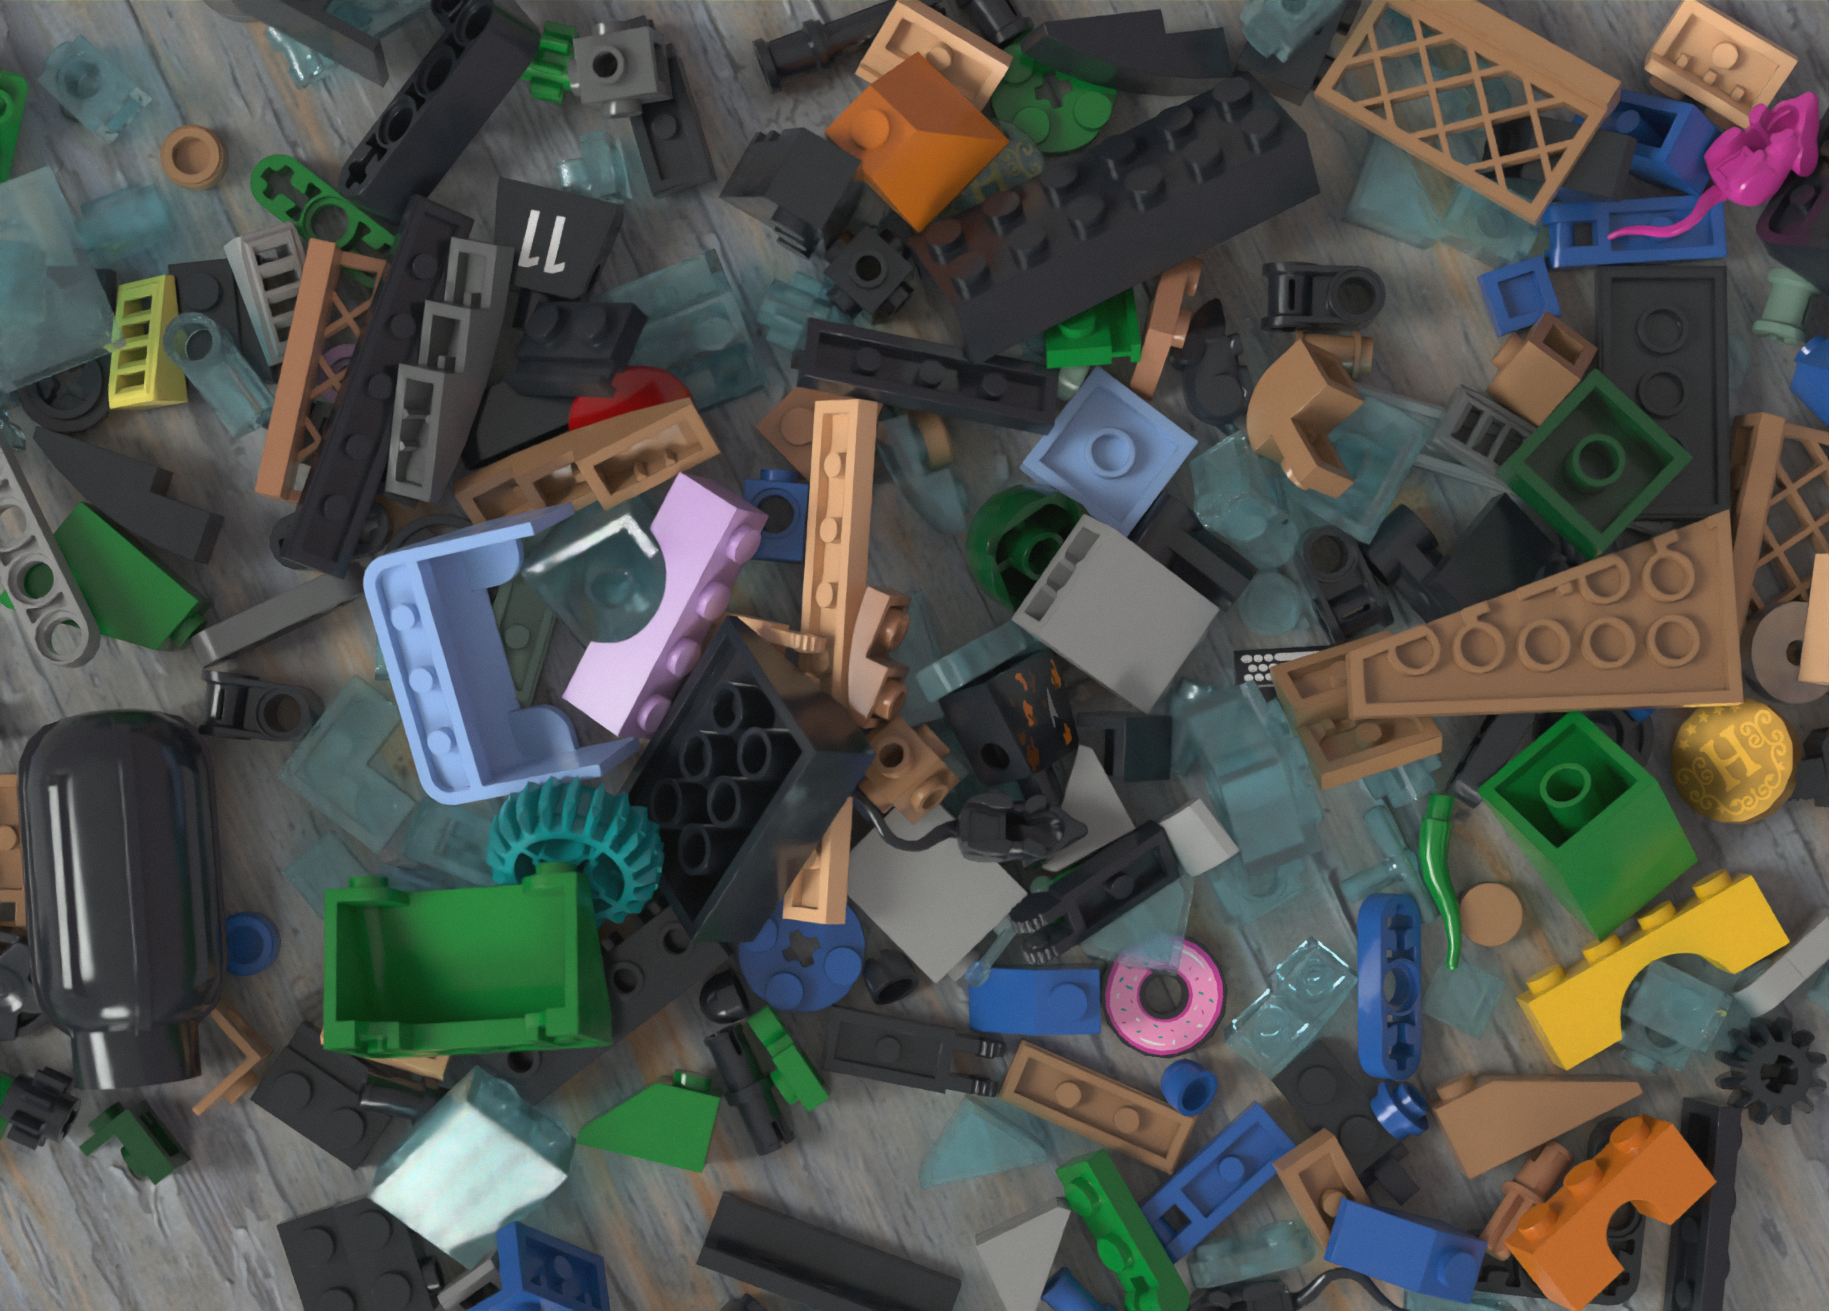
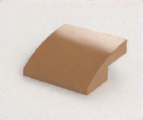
[1270,629,1442,791]

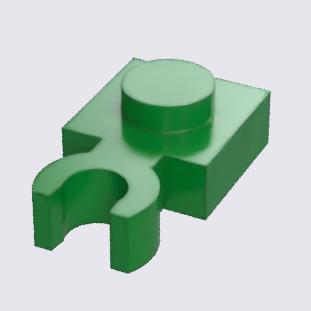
[747,1003,831,1113]

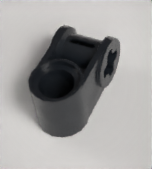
[1261,261,1386,333]
[1292,525,1395,647]
[194,669,325,742]

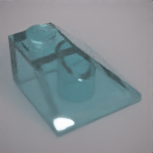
[520,492,666,651]

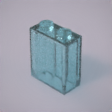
[368,1064,577,1270]

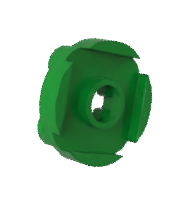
[990,30,1117,157]

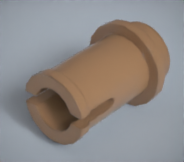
[1294,330,1374,381]

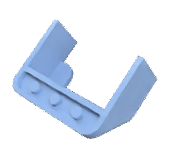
[363,501,641,805]

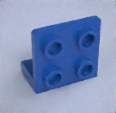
[466,1221,610,1311]

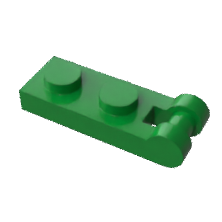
[1055,1148,1190,1311]

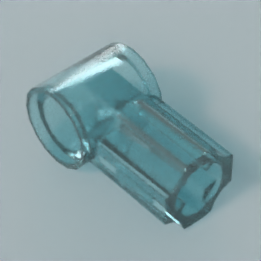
[163,312,275,439]

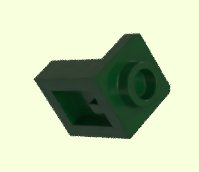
[78,1099,191,1185]

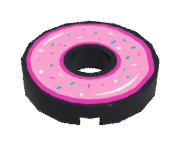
[1100,930,1228,1059]

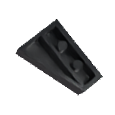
[719,127,865,260]

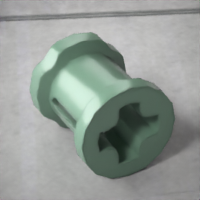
[1751,268,1823,347]

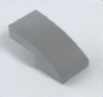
[1154,798,1240,878]

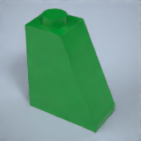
[0,501,213,652]

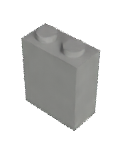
[1011,514,1220,715]
[848,803,1028,984]

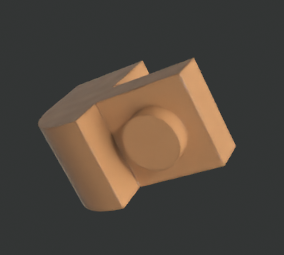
[1246,338,1364,499]

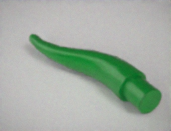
[1418,793,1462,971]

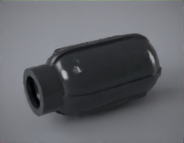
[16,708,228,1090]

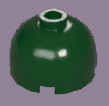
[965,484,1091,612]

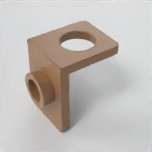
[192,998,274,1116]

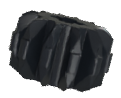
[1715,1017,1827,1125]

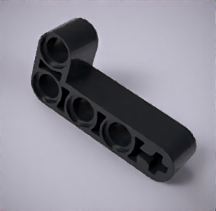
[338,0,541,226]

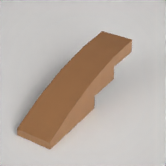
[453,397,721,524]

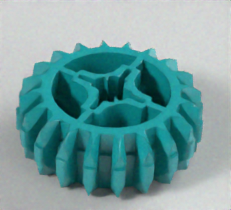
[486,776,665,928]

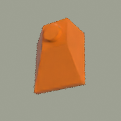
[824,51,1010,234]

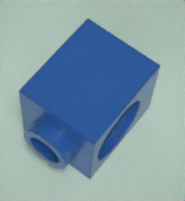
[743,469,810,564]

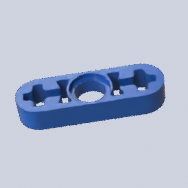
[1357,892,1422,1080]

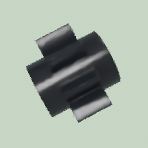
[0,1066,81,1151]

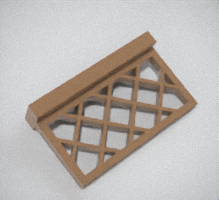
[1314,0,1622,226]
[1730,412,1829,695]

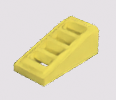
[108,274,188,411]

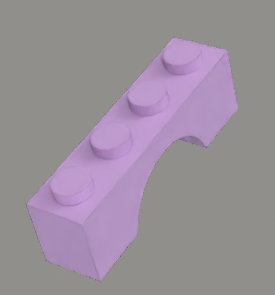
[562,471,769,739]

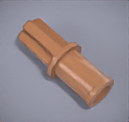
[1479,1140,1574,1261]

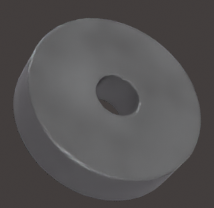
[1739,601,1829,704]

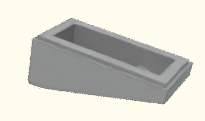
[223,220,330,367]

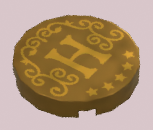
[1671,696,1801,824]

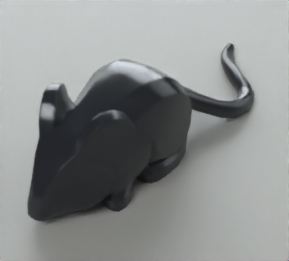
[1169,298,1288,525]
[850,790,1088,871]
[1187,1267,1411,1311]

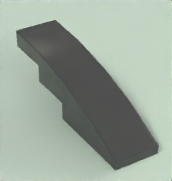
[385,237,515,503]

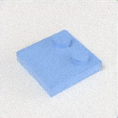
[1019,365,1198,537]

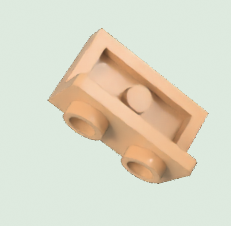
[1644,0,1798,130]

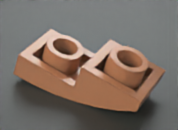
[848,586,912,729]

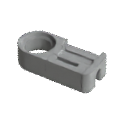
[1730,907,1829,1018]

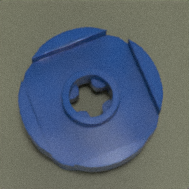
[738,896,866,1013]

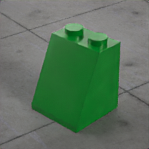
[1477,711,1698,942]

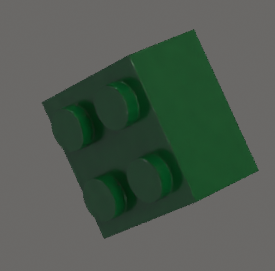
[1494,368,1694,561]

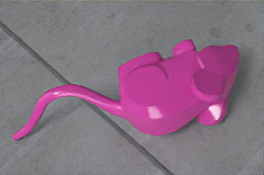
[1607,92,1819,240]

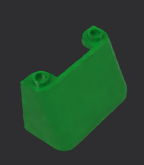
[323,862,613,1059]

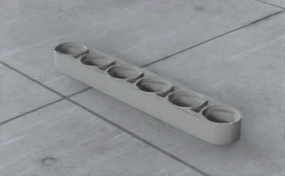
[0,426,101,668]

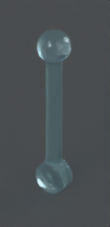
[964,876,1054,988]

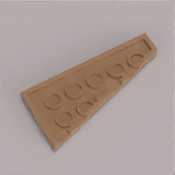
[1345,509,1744,720]

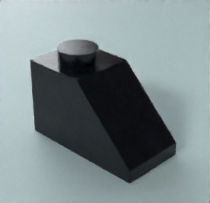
[1480,115,1638,202]

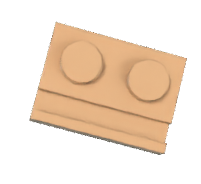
[855,0,1013,112]

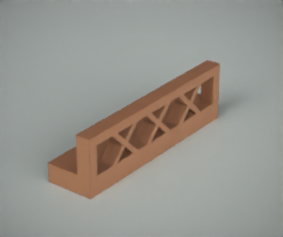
[254,238,387,504]

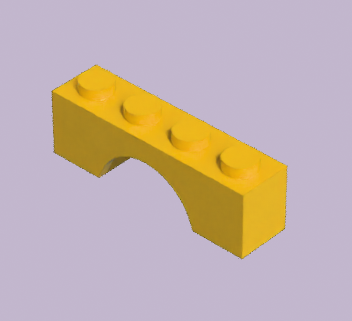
[1515,868,1790,1071]

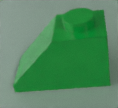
[576,1069,724,1173]

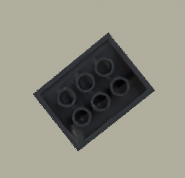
[618,615,877,942]

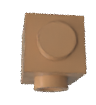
[1486,310,1598,428]

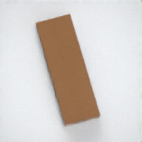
[996,1038,1198,1175]

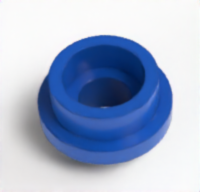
[1370,1079,1429,1140]

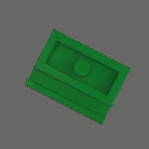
[1043,287,1141,369]

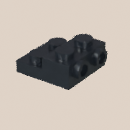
[276,1181,446,1311]

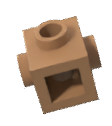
[857,714,960,825]

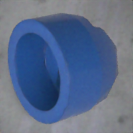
[1161,1059,1218,1116]

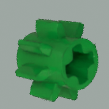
[519,20,579,105]

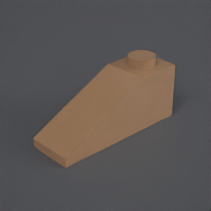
[1426,1071,1644,1179]

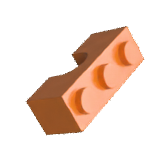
[1504,1113,1717,1311]

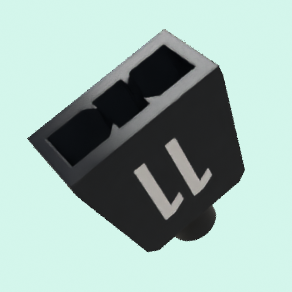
[494,177,624,332]

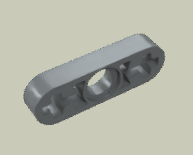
[190,562,366,669]

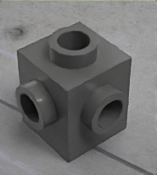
[568,21,673,119]

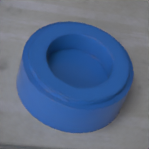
[225,911,281,976]

